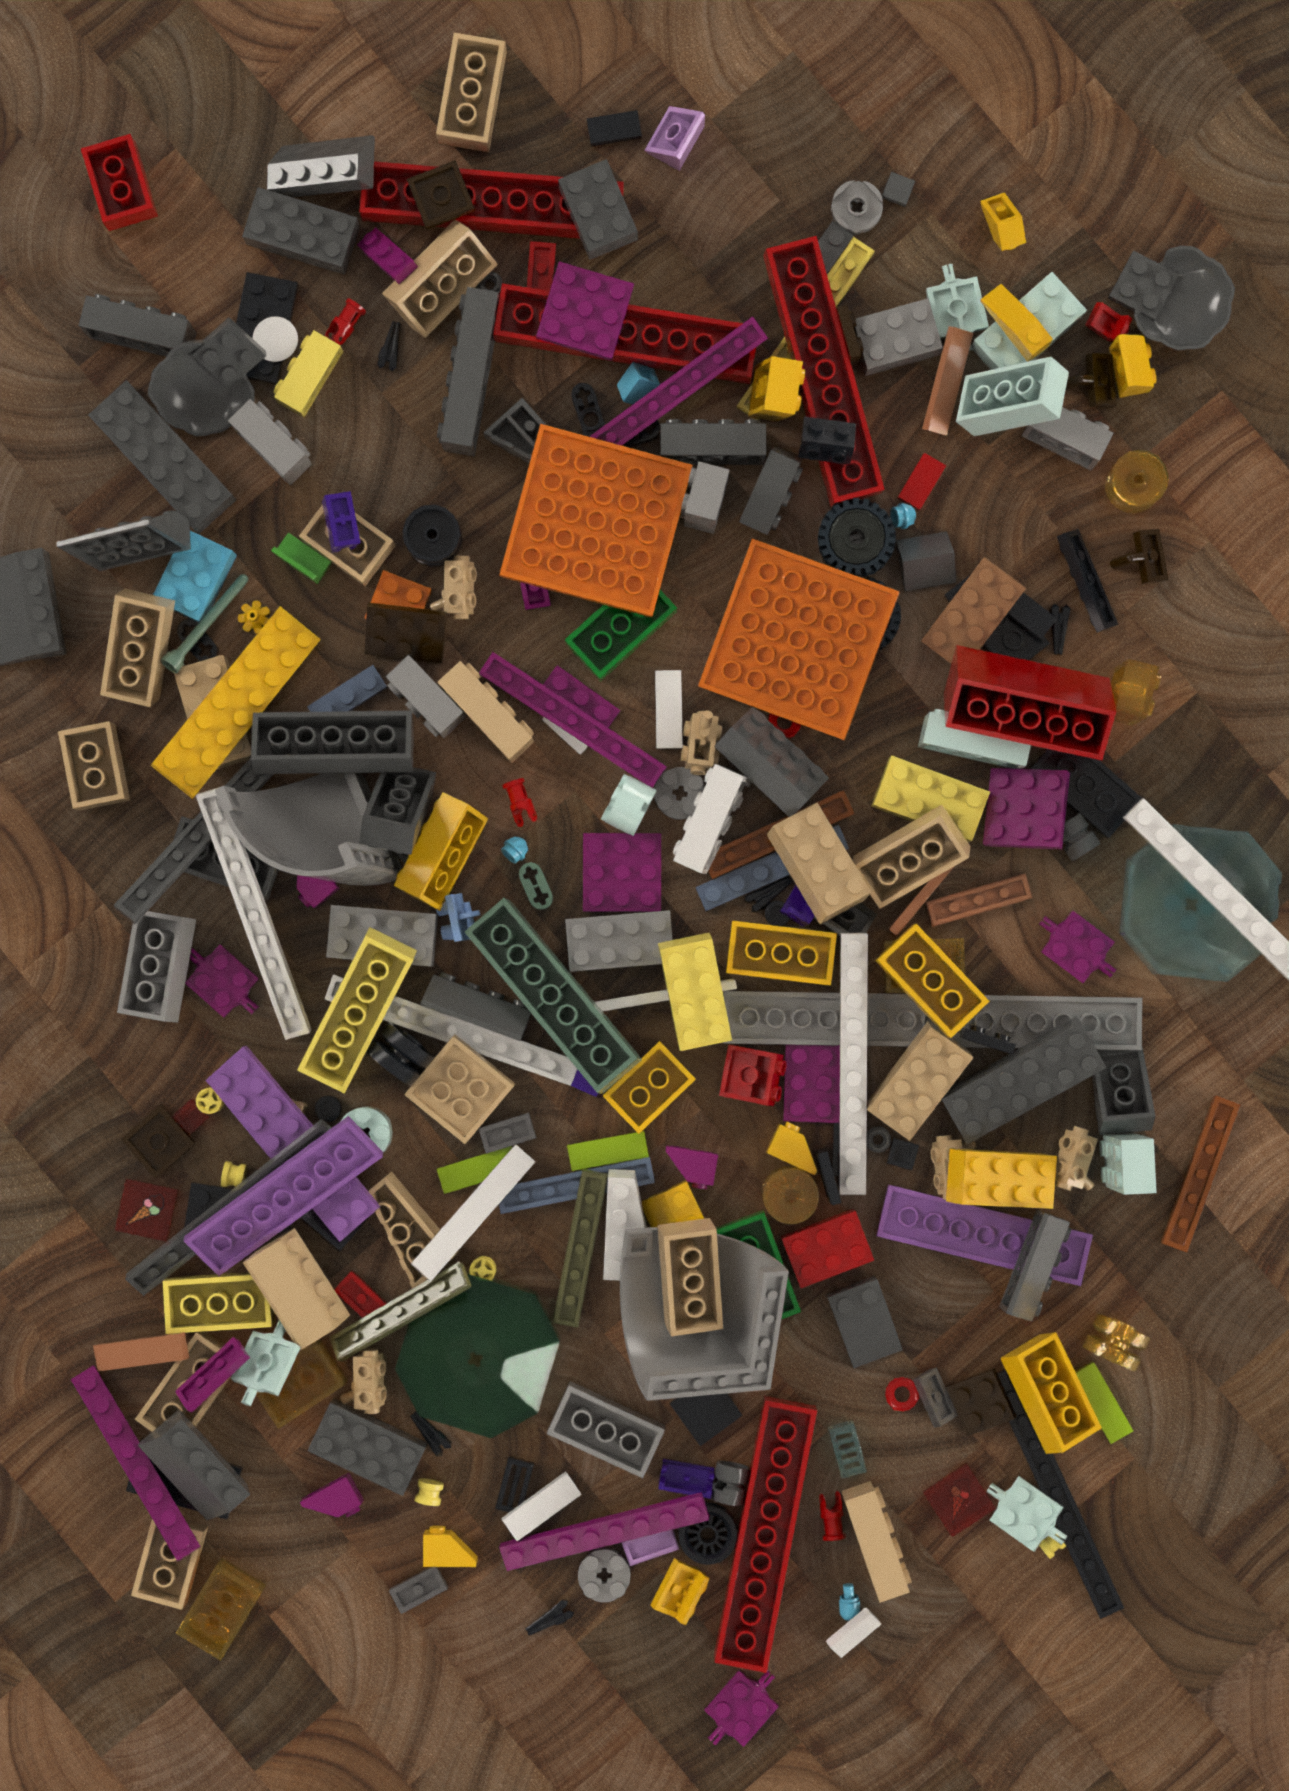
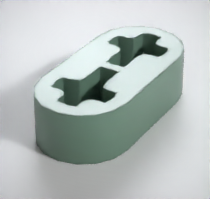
[519,862,553,910]

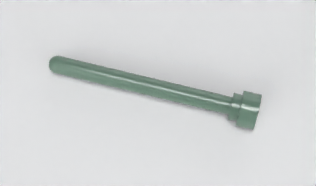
[161,574,248,674]

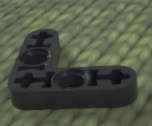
[571,383,660,448]

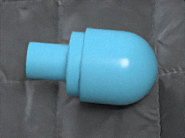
[839,1583,861,1621]

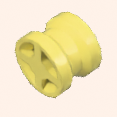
[196,1087,225,1114]
[221,1161,247,1188]
[469,1256,496,1284]
[414,1478,444,1506]
[1039,1534,1066,1559]

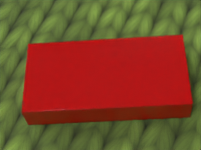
[897,453,947,511]

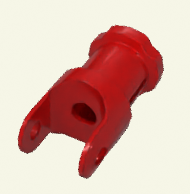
[325,298,366,345]
[502,778,537,827]
[819,1491,846,1541]

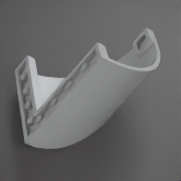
[215,773,402,886]
[620,1227,789,1401]

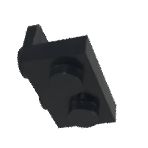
[798,416,856,464]

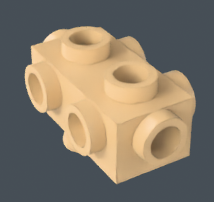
[430,556,477,620]
[681,711,722,776]
[1055,1126,1098,1191]
[930,1135,977,1200]
[340,1348,387,1414]

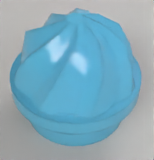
[890,503,916,529]
[501,837,528,864]

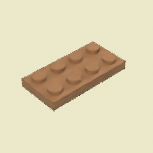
[921,556,1026,663]

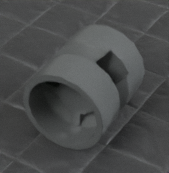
[1063,813,1100,861]
[711,1460,750,1506]

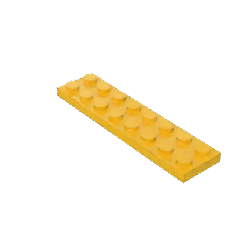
[151,606,321,799]

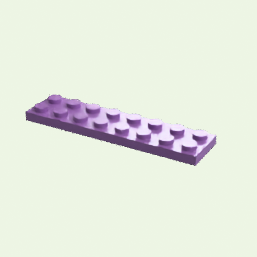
[206,1046,381,1242]
[184,1116,383,1276]
[876,1184,1093,1286]

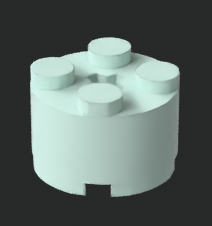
[601,774,657,836]
[341,1106,393,1152]

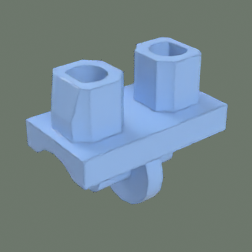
[436,893,480,942]

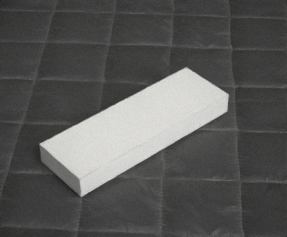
[655,670,683,749]
[501,1471,582,1541]

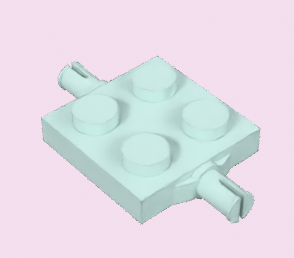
[926,264,989,351]
[231,1320,301,1407]
[986,1476,1067,1552]

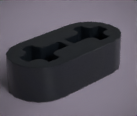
[177,619,219,661]

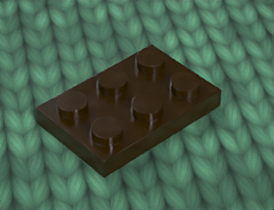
[364,603,446,663]

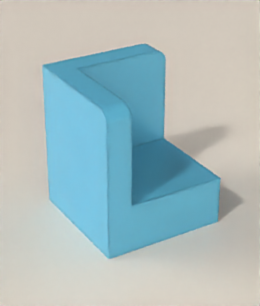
[617,362,660,405]

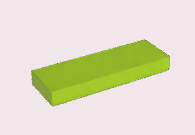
[567,1131,649,1171]
[437,1146,513,1194]
[1075,1361,1133,1444]

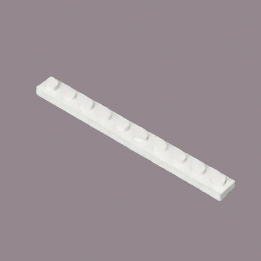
[196,787,312,1040]
[1123,798,1289,981]
[839,933,868,1195]
[325,975,577,1086]

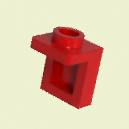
[1085,302,1133,341]

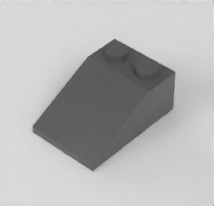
[1092,1047,1156,1135]
[826,1276,903,1368]

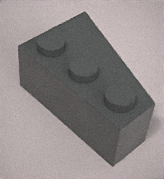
[483,398,546,464]
[739,445,803,535]

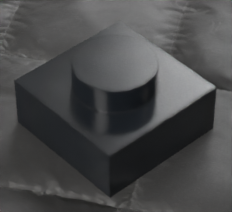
[886,1138,919,1170]

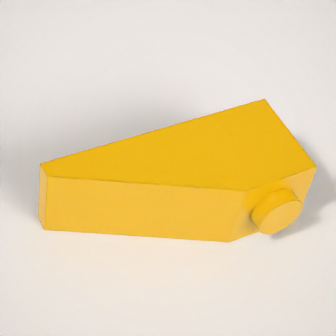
[980,284,1053,362]

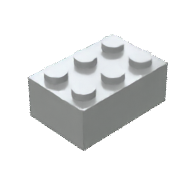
[854,298,943,376]
[228,399,312,486]
[1022,407,1113,471]
[680,462,730,534]
[386,655,466,738]

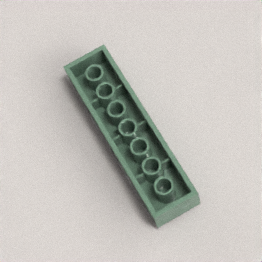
[465,898,642,1094]

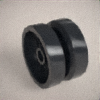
[403,505,463,567]
[367,1022,435,1087]

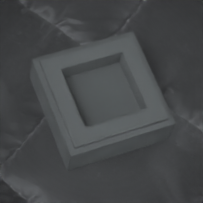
[882,172,915,207]

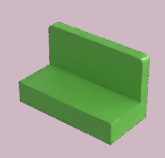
[271,533,332,584]

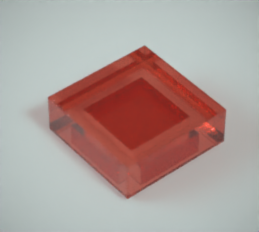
[172,1098,210,1136]

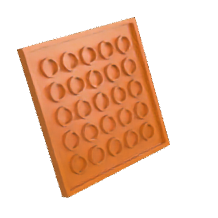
[499,424,693,617]
[698,538,900,740]

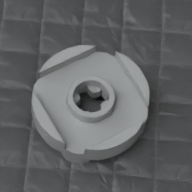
[831,180,883,235]
[654,767,705,820]
[578,1547,631,1602]

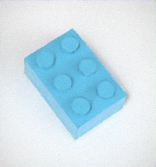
[153,531,237,623]

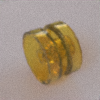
[1105,450,1169,513]
[1082,1313,1151,1372]

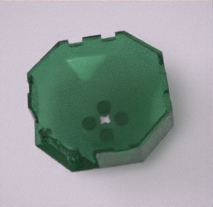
[395,1274,561,1438]

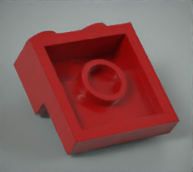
[719,1044,787,1106]

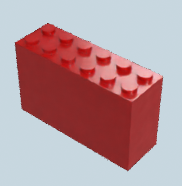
[944,645,1116,760]

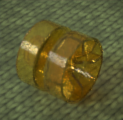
[761,1165,819,1224]

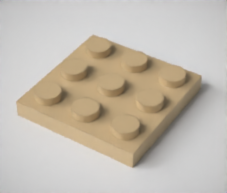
[404,1034,515,1144]

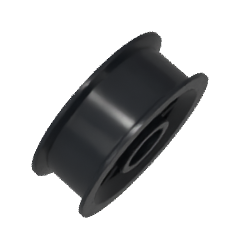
[679,1502,737,1565]

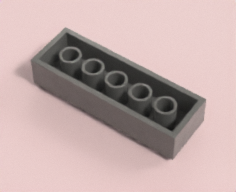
[437,287,500,457]
[88,380,236,534]
[251,711,414,774]
[942,1017,1106,1144]

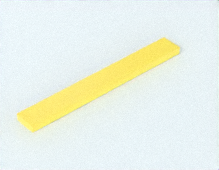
[737,237,875,420]

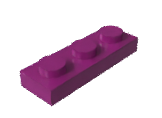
[357,227,418,284]
[543,665,621,728]
[175,1337,250,1413]

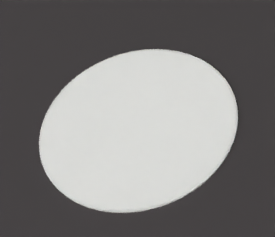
[253,317,298,362]

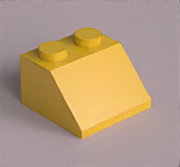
[1109,334,1156,398]
[641,1180,705,1227]

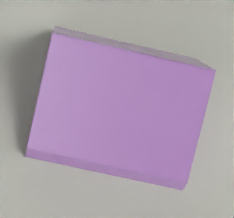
[644,106,705,171]

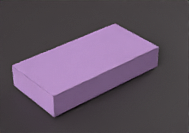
[622,1530,679,1566]

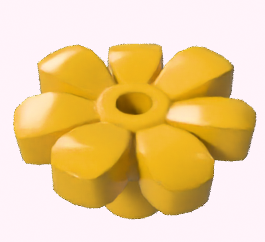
[238,601,270,634]

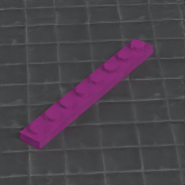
[590,317,768,446]
[479,652,667,788]
[71,1365,201,1561]
[499,1492,709,1571]

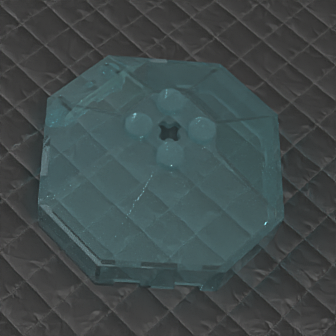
[1119,824,1282,982]

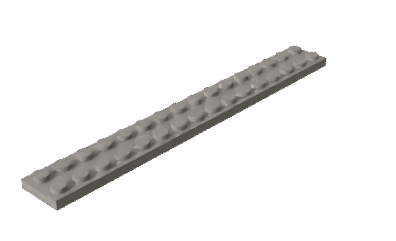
[723,991,1142,1050]

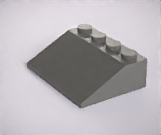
[57,511,191,571]
[0,548,67,666]

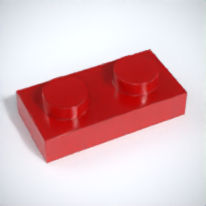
[527,241,556,291]
[334,1270,387,1318]

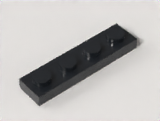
[1057,529,1119,633]

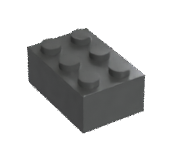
[558,159,638,260]

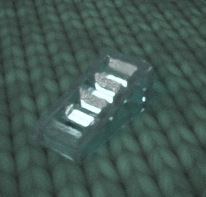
[827,1420,867,1479]

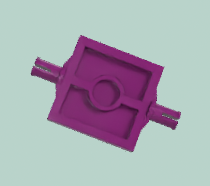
[1039,910,1116,983]
[185,944,260,1018]
[704,1669,779,1747]

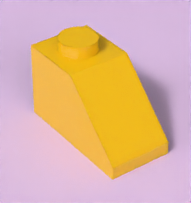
[980,192,1026,251]
[766,1121,817,1175]
[423,1525,478,1567]

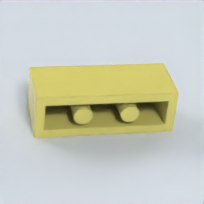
[274,330,343,418]

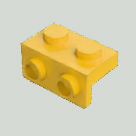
[650,1558,709,1625]

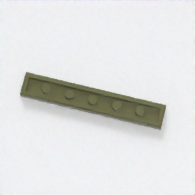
[552,1169,608,1328]
[329,1262,472,1362]

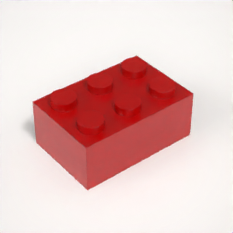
[81,134,158,231]
[780,1209,874,1289]

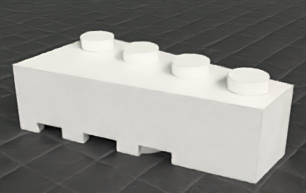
[673,764,752,874]
[603,1169,647,1281]

